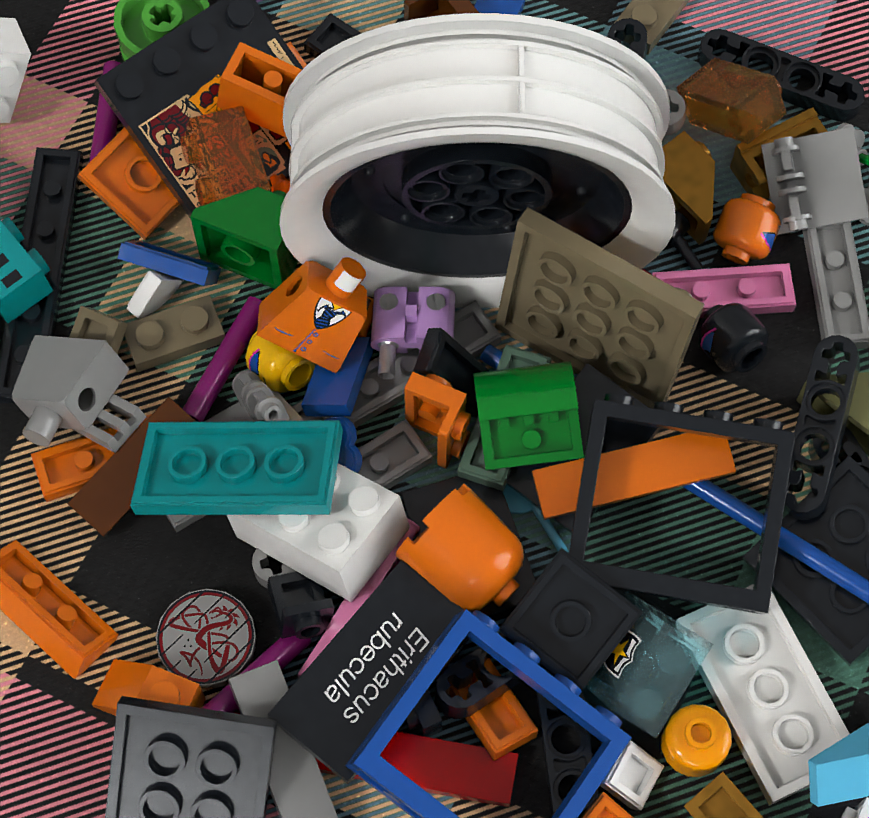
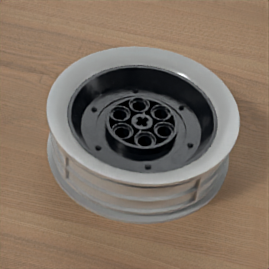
[279,13,675,308]

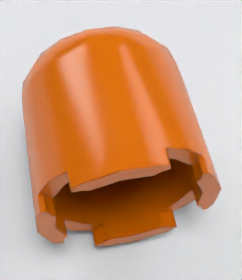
[395,483,524,612]

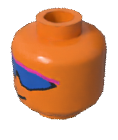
[713,193,781,265]

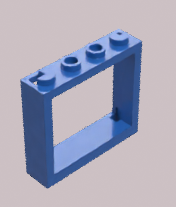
[345,609,632,818]

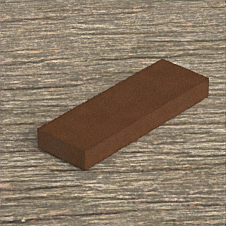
[67,397,196,537]

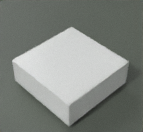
[599,740,664,811]

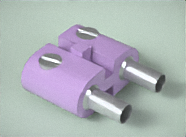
[371,287,456,379]

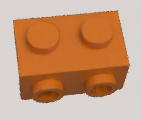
[404,371,471,469]

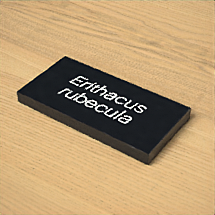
[268,560,469,784]

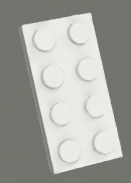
[674,584,850,806]

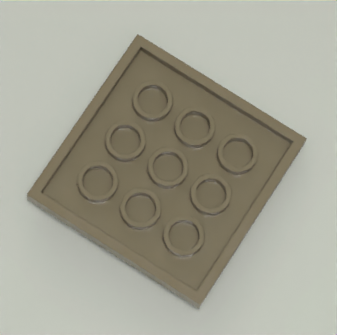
[495,207,705,408]

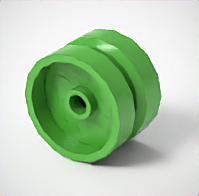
[113,0,210,62]

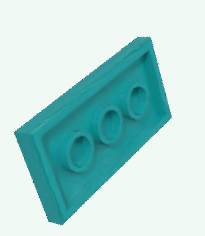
[130,420,343,515]

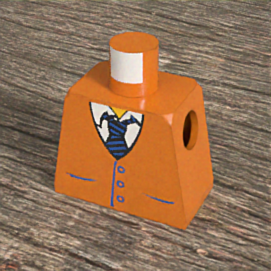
[257,257,367,373]

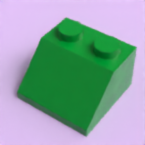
[190,187,299,289]

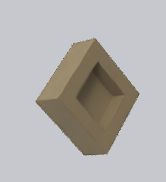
[69,306,129,354]

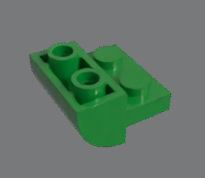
[473,361,584,470]

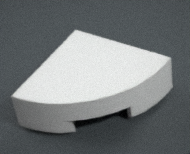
[126,271,184,318]

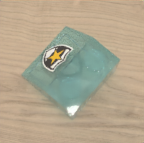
[585,591,714,738]

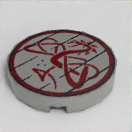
[155,589,257,689]

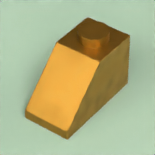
[662,131,715,245]

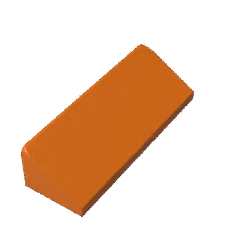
[0,540,119,679]

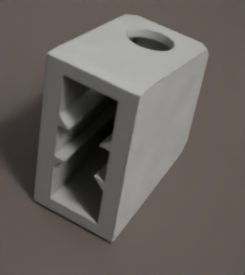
[12,335,129,447]

